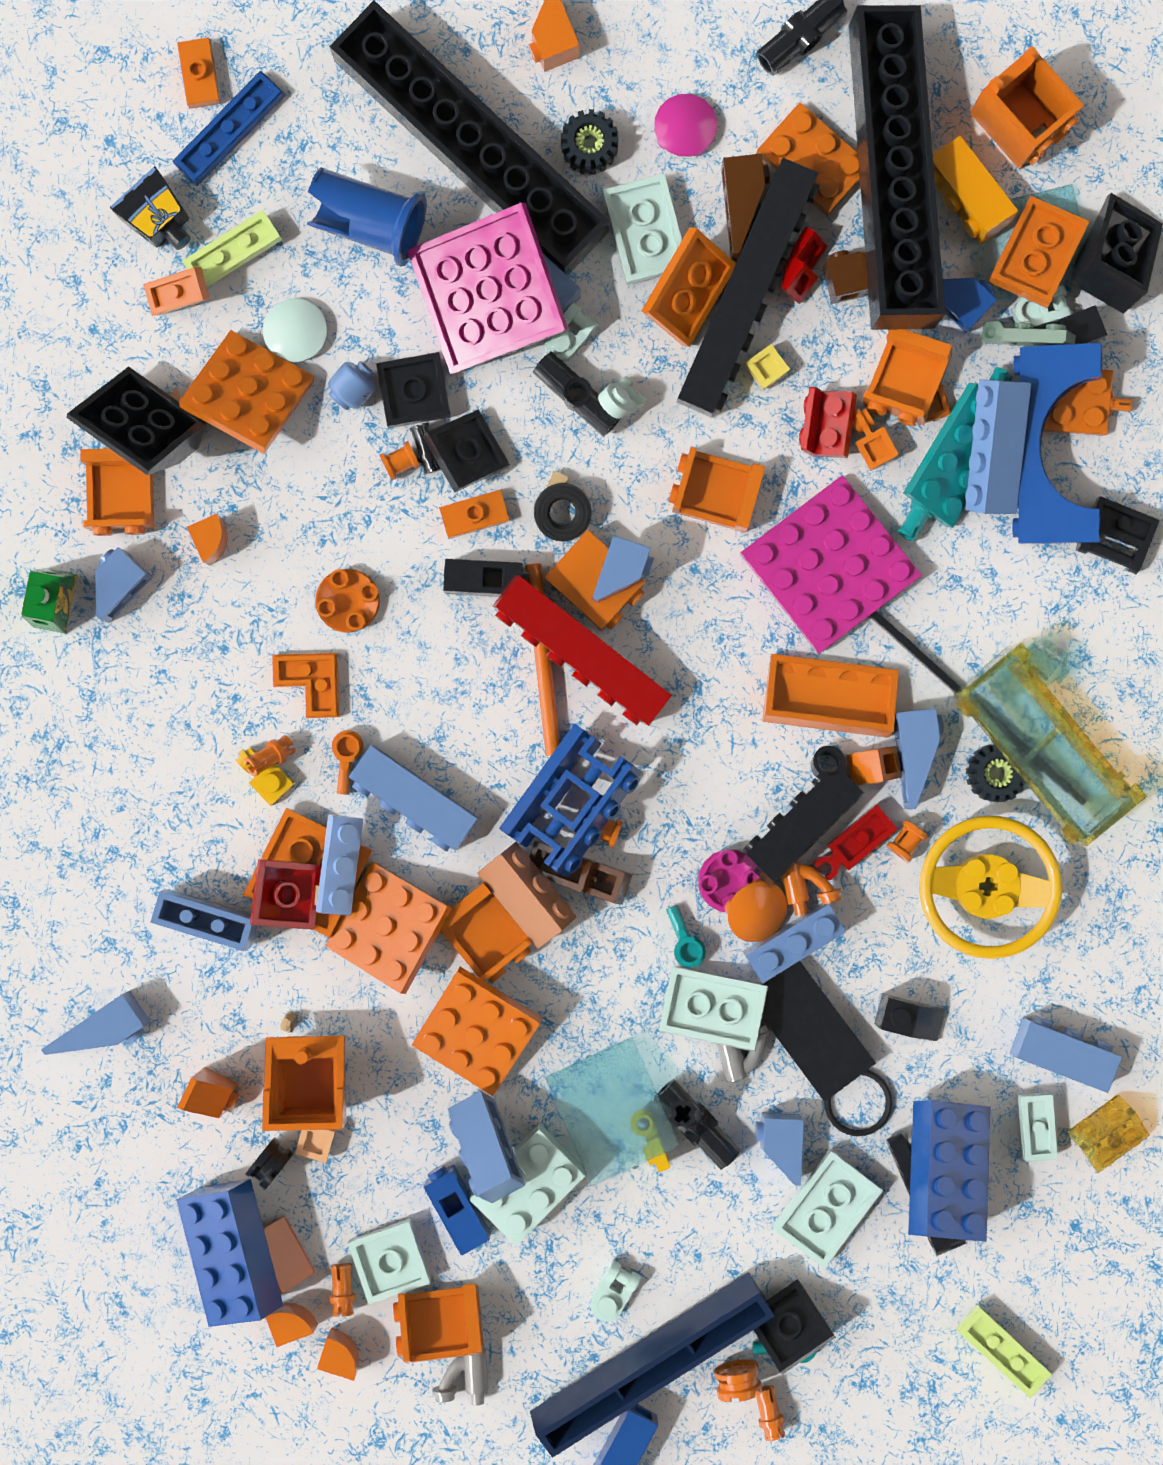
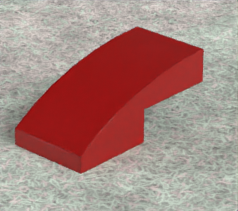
[782,227,828,304]

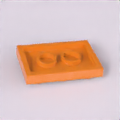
[756,102,860,216]
[988,195,1090,308]
[641,227,736,347]

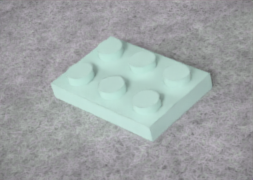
[603,174,682,285]
[659,967,768,1052]
[772,1149,883,1268]

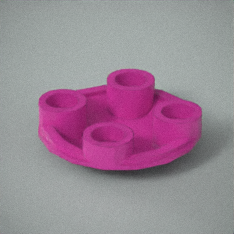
[654,94,717,157]
[698,849,760,912]

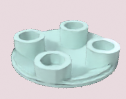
[263,299,327,362]

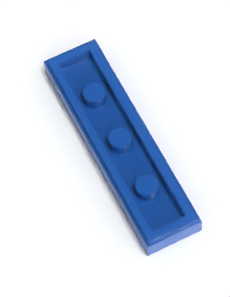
[172,70,285,186]

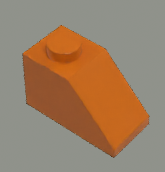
[528,0,580,72]
[177,1067,240,1119]

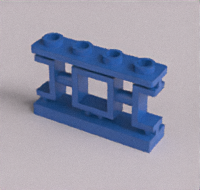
[499,723,642,878]

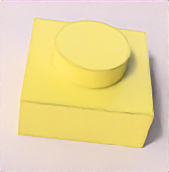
[744,344,790,390]

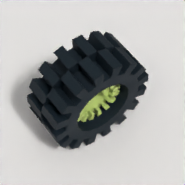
[561,109,619,175]
[965,744,1029,802]

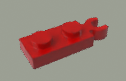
[813,804,898,881]

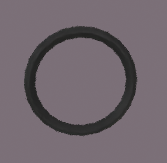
[824,1070,892,1137]

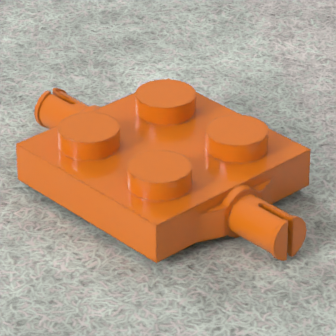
[1043,369,1132,436]

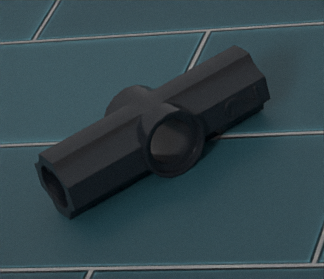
[756,0,848,76]
[533,351,621,437]

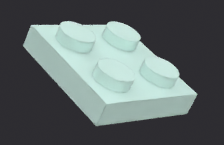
[348,1219,431,1305]

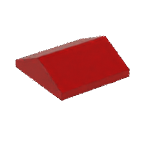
[250,859,322,930]

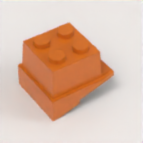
[262,1035,346,1131]

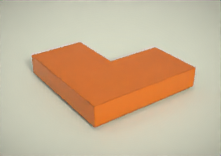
[272,653,340,718]

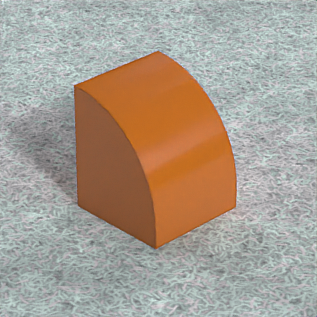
[187,514,228,566]
[847,746,902,785]
[265,1303,318,1348]
[317,1328,360,1381]

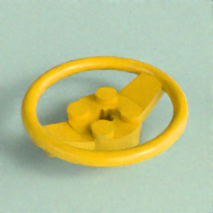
[919,815,1063,959]

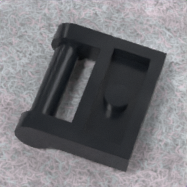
[1076,496,1160,574]

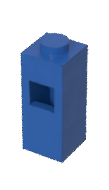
[423,1165,491,1256]
[593,1404,658,1465]

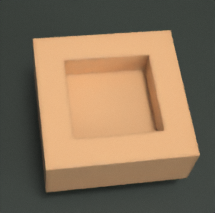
[295,1129,337,1163]

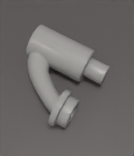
[717,1024,771,1082]
[432,1349,488,1406]

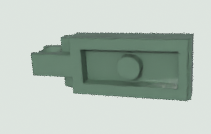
[981,321,1076,347]

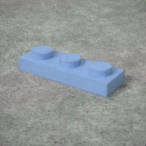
[316,814,363,916]

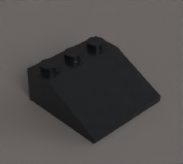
[66,366,207,475]

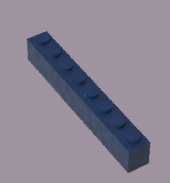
[530,1272,775,1458]

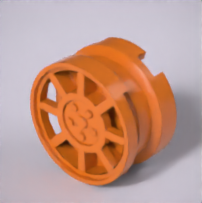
[713,1359,763,1402]

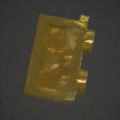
[1068,1095,1150,1173]

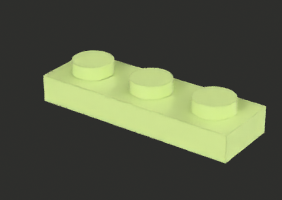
[182,210,282,287]
[956,1304,1052,1399]

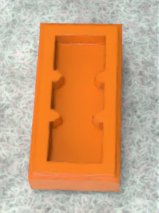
[177,37,221,109]
[439,489,510,539]

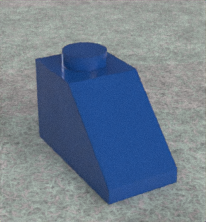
[943,277,997,333]

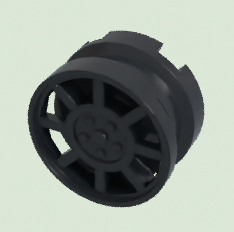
[245,1137,294,1190]

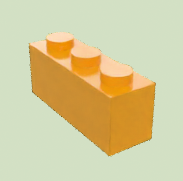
[933,136,1018,245]

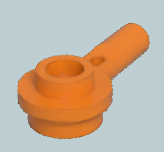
[332,730,364,795]

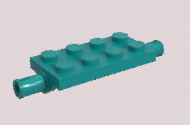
[897,367,1013,542]

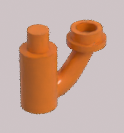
[781,862,842,916]

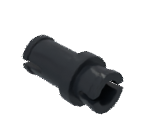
[409,422,441,475]

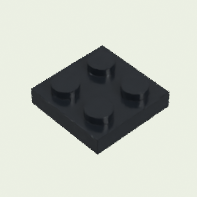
[376,352,451,429]
[423,409,510,493]
[753,1279,836,1375]

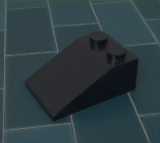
[1071,193,1163,314]

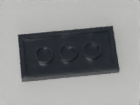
[762,961,876,1102]

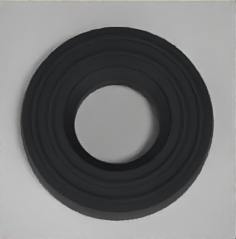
[534,483,592,542]

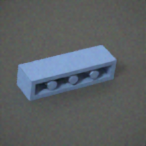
[965,379,1031,514]
[349,745,479,852]

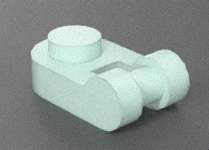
[1012,285,1073,328]
[545,302,599,362]
[598,376,647,418]
[591,1260,641,1322]

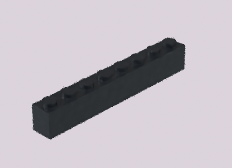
[677,157,820,418]

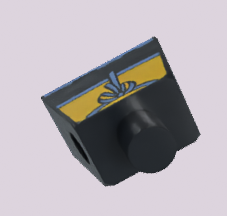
[110,166,191,250]

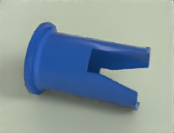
[307,167,427,267]

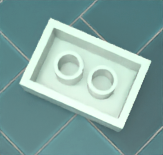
[470,1122,585,1246]

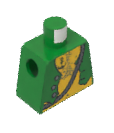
[21,568,78,634]

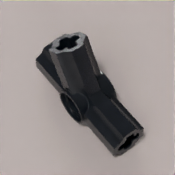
[654,1078,741,1170]

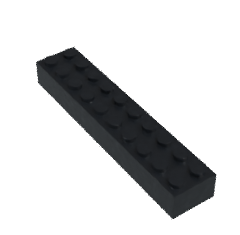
[329,0,610,276]
[848,5,945,330]

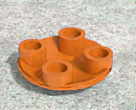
[315,569,380,633]
[725,878,787,942]

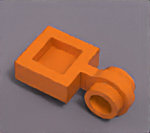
[853,408,899,471]

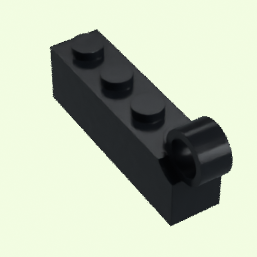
[742,746,864,888]

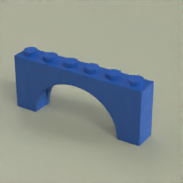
[1012,343,1102,544]

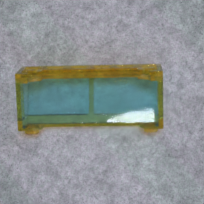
[954,642,1147,846]

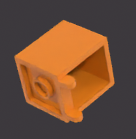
[969,46,1084,170]

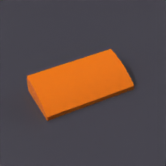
[762,654,899,738]

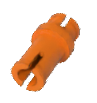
[244,735,296,777]
[329,1263,356,1317]
[755,1385,786,1441]

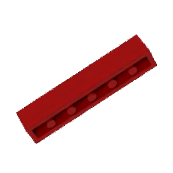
[492,575,672,726]

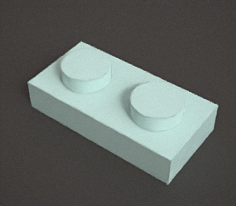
[1018,1092,1058,1162]

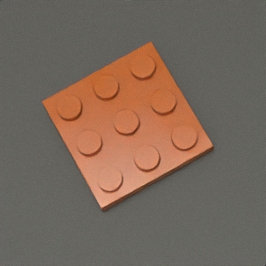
[179,330,314,454]
[243,808,374,938]
[325,861,452,994]
[411,966,543,1096]

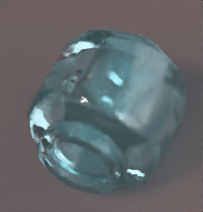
[1019,639,1070,687]

